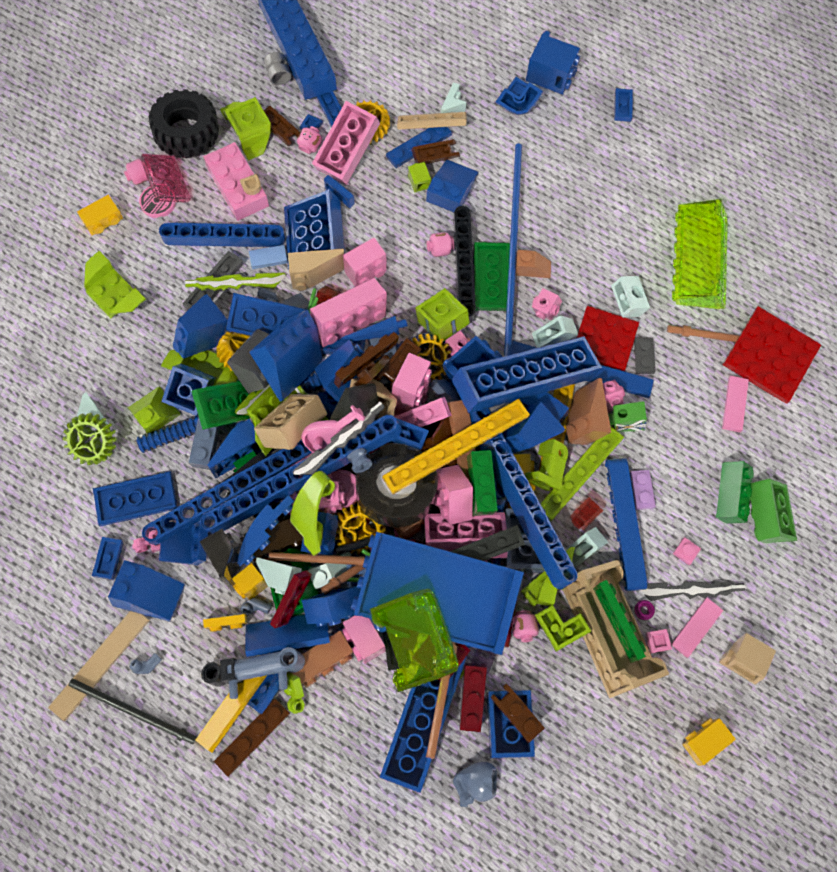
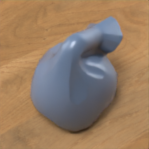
[453,761,497,807]

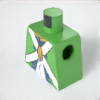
[608,401,647,432]

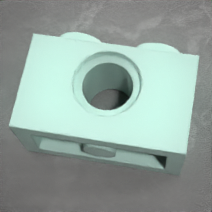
[611,276,650,317]

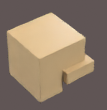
[719,633,776,685]

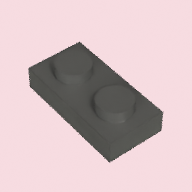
[634,338,655,374]

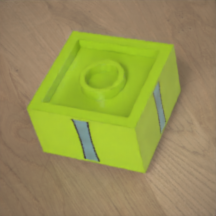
[415,288,469,341]

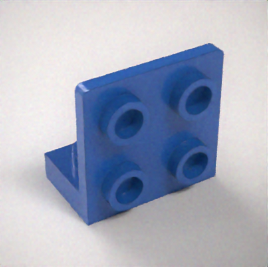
[159,522,208,566]

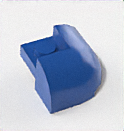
[495,77,543,116]

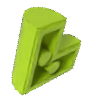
[534,605,591,652]

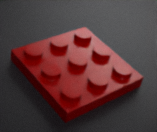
[576,306,639,371]

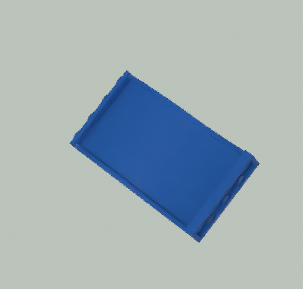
[351,532,524,655]

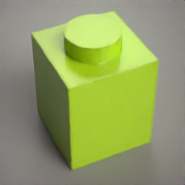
[408,162,431,193]

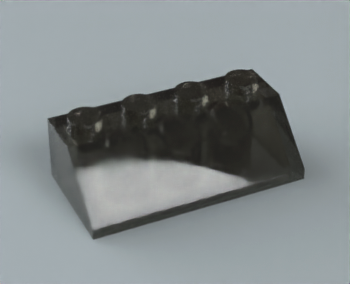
[199,529,244,593]

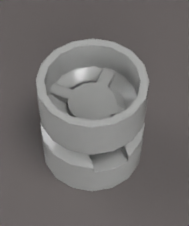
[264,52,291,86]

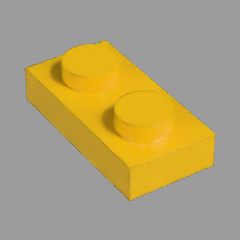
[203,614,247,632]

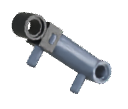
[201,647,305,699]

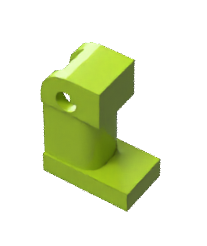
[525,439,568,491]

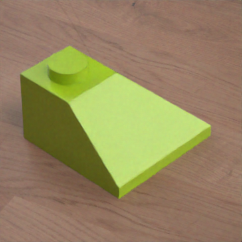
[128,386,181,434]

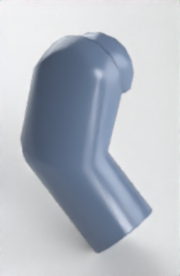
[240,598,272,615]

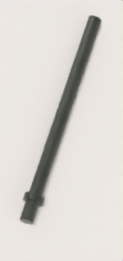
[68,678,197,745]

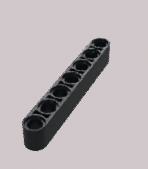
[453,206,476,324]

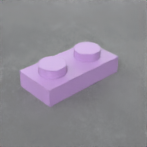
[630,470,656,510]

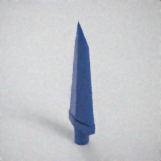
[341,316,408,342]

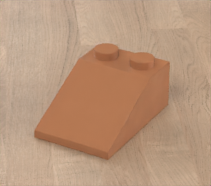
[566,378,611,445]

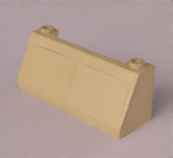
[563,560,669,699]

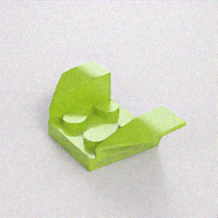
[220,97,271,161]
[84,251,146,319]
[161,350,238,386]
[246,386,297,456]

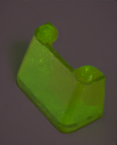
[370,589,458,692]

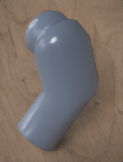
[258,288,279,303]
[129,653,162,674]

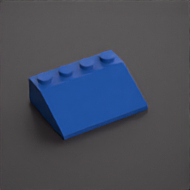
[284,189,345,270]
[249,310,323,402]

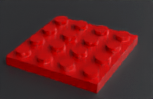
[722,306,821,404]

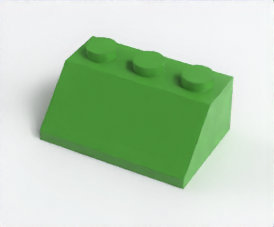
[750,479,797,543]

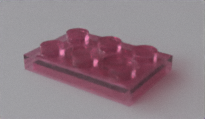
[140,154,191,203]

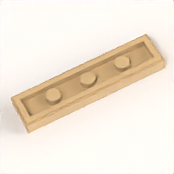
[397,112,467,130]

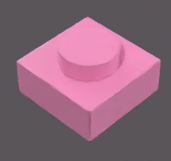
[673,537,701,565]
[645,629,672,654]

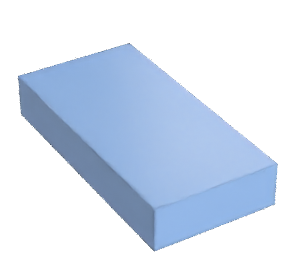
[249,245,288,269]

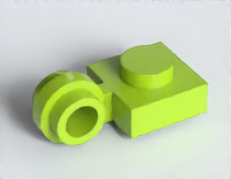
[284,672,305,714]

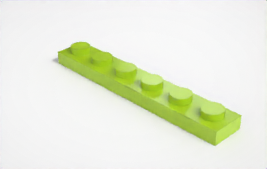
[540,426,624,522]

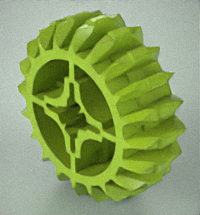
[62,413,117,465]

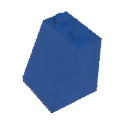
[173,294,228,358]
[314,340,364,402]
[502,402,565,453]

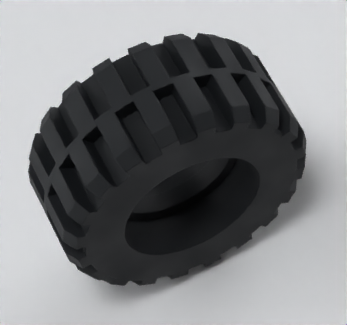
[148,89,219,158]

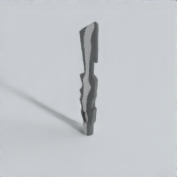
[293,402,385,475]
[642,581,745,601]

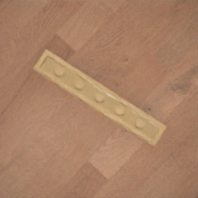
[48,611,150,721]

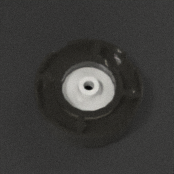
[356,443,438,528]

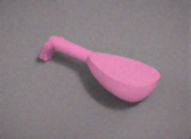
[301,405,365,453]

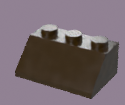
[240,516,303,562]

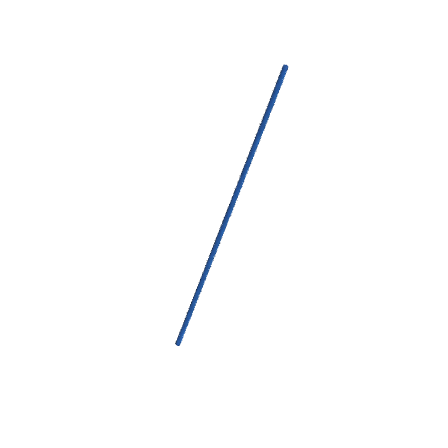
[493,143,522,566]

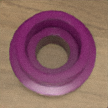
[634,600,655,620]

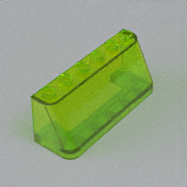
[672,199,728,309]

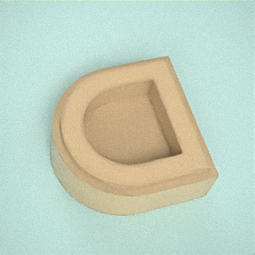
[240,174,261,195]

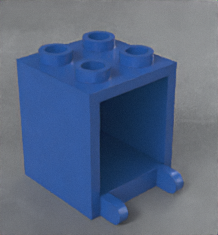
[526,31,581,95]
[442,336,502,385]

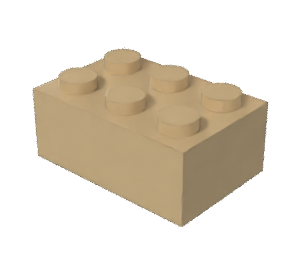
[254,394,327,450]

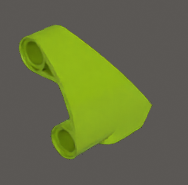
[290,471,335,556]

